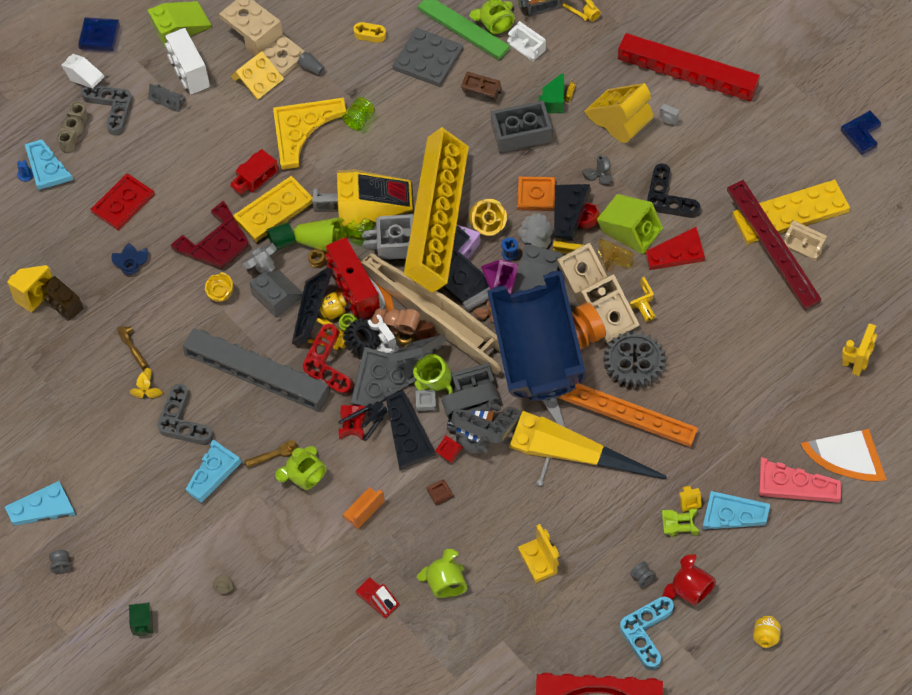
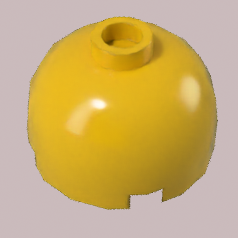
[469,199,507,236]

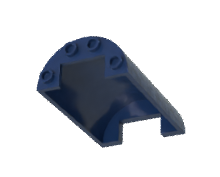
[487,270,586,401]

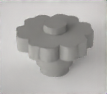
[518,213,553,249]
[241,243,277,273]

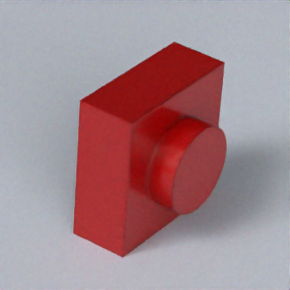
[435,435,463,463]

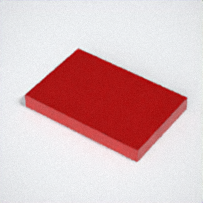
[90,173,155,231]

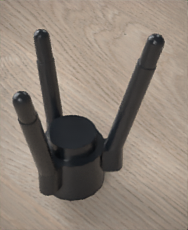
[338,401,387,441]

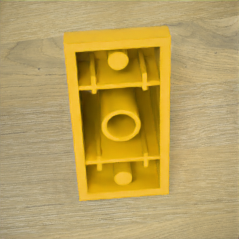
[584,83,653,143]

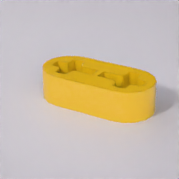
[353,22,386,43]

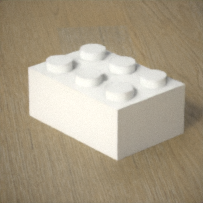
[165,28,210,95]

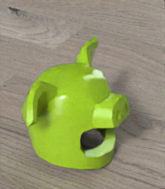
[470,0,515,34]
[413,353,453,394]
[275,445,326,490]
[417,549,467,598]

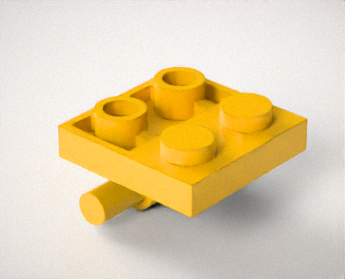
[841,323,878,376]

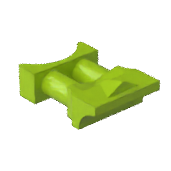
[662,509,699,537]

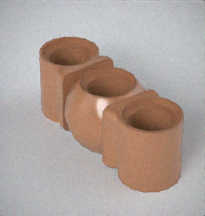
[371,309,421,335]

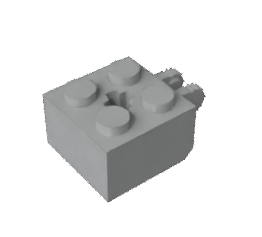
[362,214,414,260]

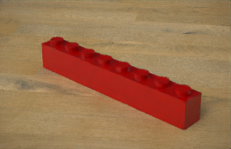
[618,33,760,102]

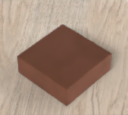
[426,479,453,506]

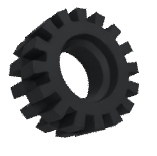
[343,318,380,356]

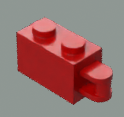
[230,149,279,194]

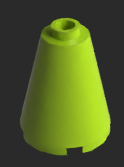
[293,217,347,252]

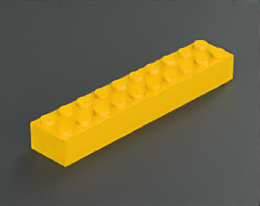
[404,127,469,293]

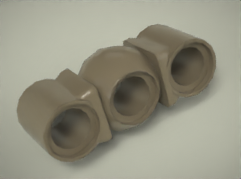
[57,101,88,153]

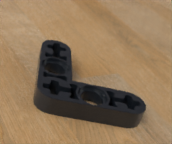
[647,163,700,218]

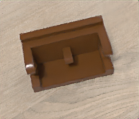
[461,71,502,101]

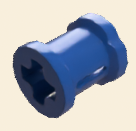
[501,237,518,262]

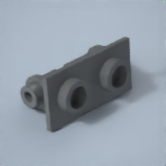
[148,83,186,112]

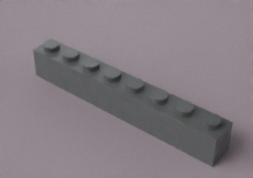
[182,328,330,412]

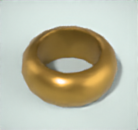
[396,332,414,346]

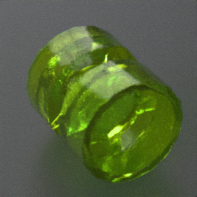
[342,97,375,131]

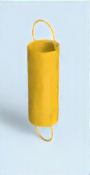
[564,80,576,104]

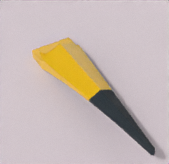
[509,411,667,479]

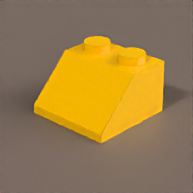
[7,265,52,313]

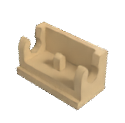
[784,221,827,261]

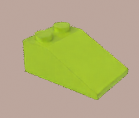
[148,1,212,47]

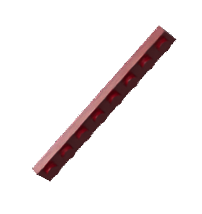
[727,179,822,310]

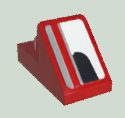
[356,577,399,619]

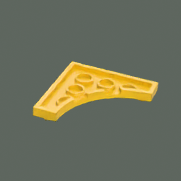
[273,98,347,170]

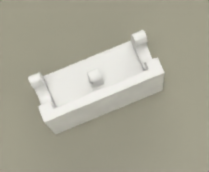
[507,21,546,62]

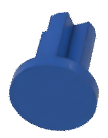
[17,160,34,182]

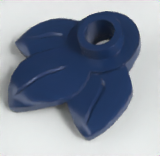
[111,243,149,275]

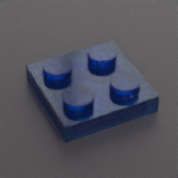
[78,17,120,51]

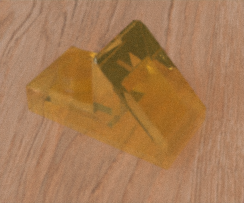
[598,238,634,271]

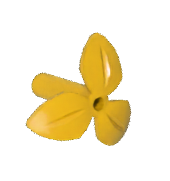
[130,368,163,398]

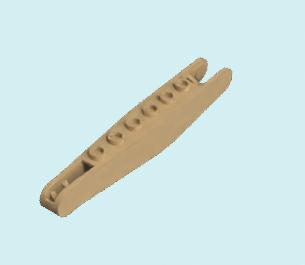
[361,253,501,374]

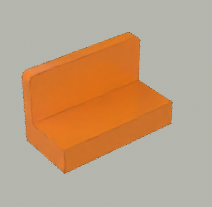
[343,487,385,529]

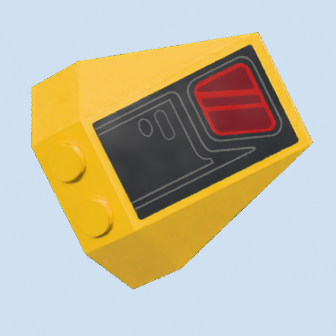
[337,169,413,230]

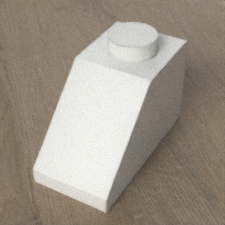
[61,54,104,88]

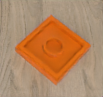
[517,176,555,211]

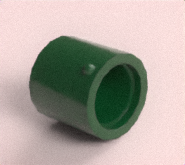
[266,221,296,251]

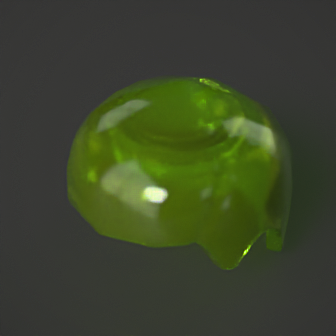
[345,218,375,242]

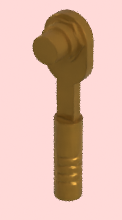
[117,326,149,370]
[244,440,298,468]

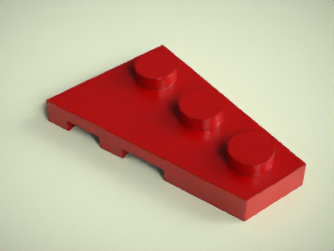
[645,227,705,270]

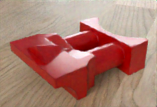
[338,405,365,440]

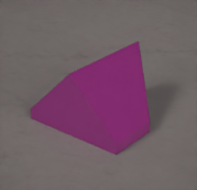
[481,259,519,295]

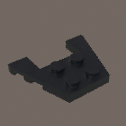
[443,226,489,304]

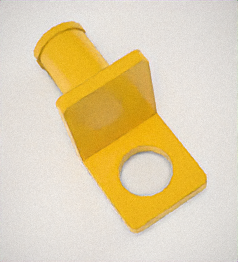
[629,277,656,322]

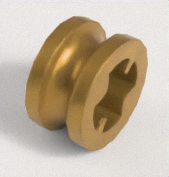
[308,249,325,268]

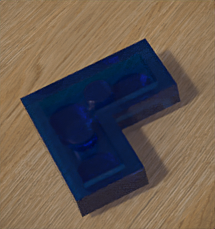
[840,110,882,155]

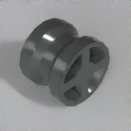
[49,550,71,573]
[630,561,656,587]

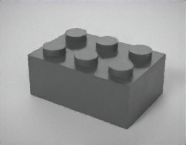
[491,101,552,153]

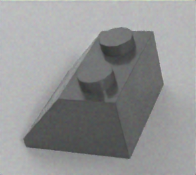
[249,271,303,317]

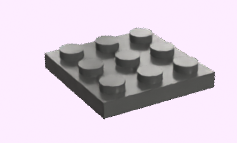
[392,28,463,87]

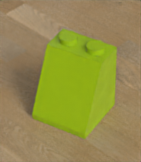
[597,194,663,254]

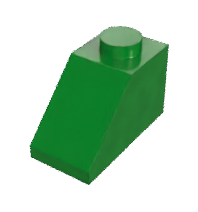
[538,74,564,113]

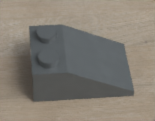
[512,244,563,294]

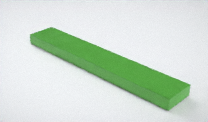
[418,0,510,60]

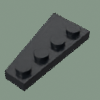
[554,184,591,241]
[292,267,333,347]
[386,390,435,471]

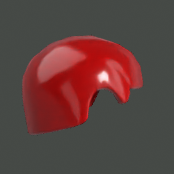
[579,203,600,229]

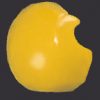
[205,272,234,302]

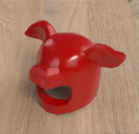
[661,554,716,606]

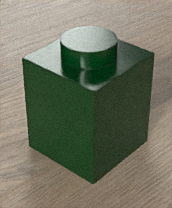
[129,602,153,636]

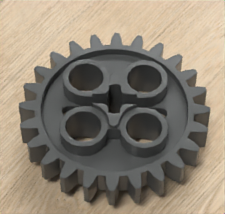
[603,330,666,389]

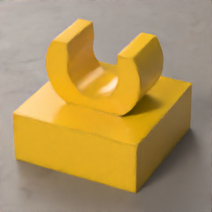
[679,485,702,512]

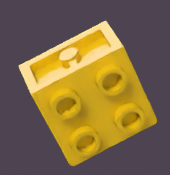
[231,51,284,100]
[518,524,559,584]

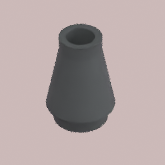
[298,51,325,75]

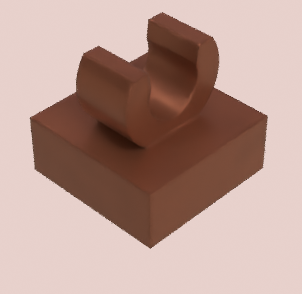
[415,320,435,341]

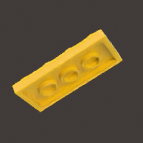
[233,176,313,242]

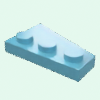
[25,139,73,190]
[186,440,242,503]
[5,481,76,526]
[702,491,770,530]

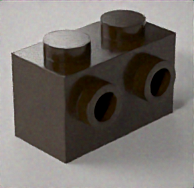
[41,276,84,321]

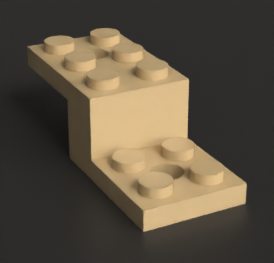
[219,0,305,77]
[556,243,639,343]

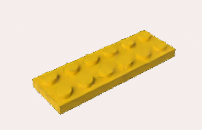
[732,179,850,245]

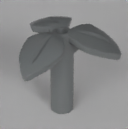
[582,155,613,184]

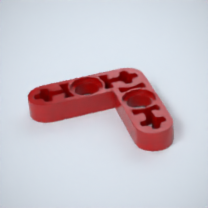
[303,323,354,393]

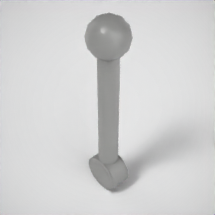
[536,457,551,487]

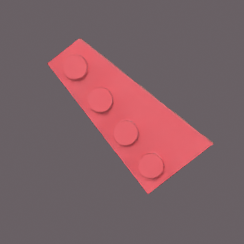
[759,457,841,503]

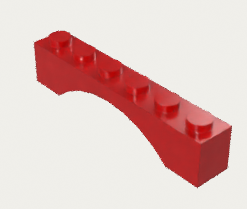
[536,672,663,695]

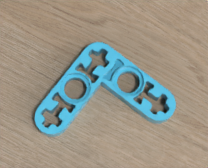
[620,597,674,670]

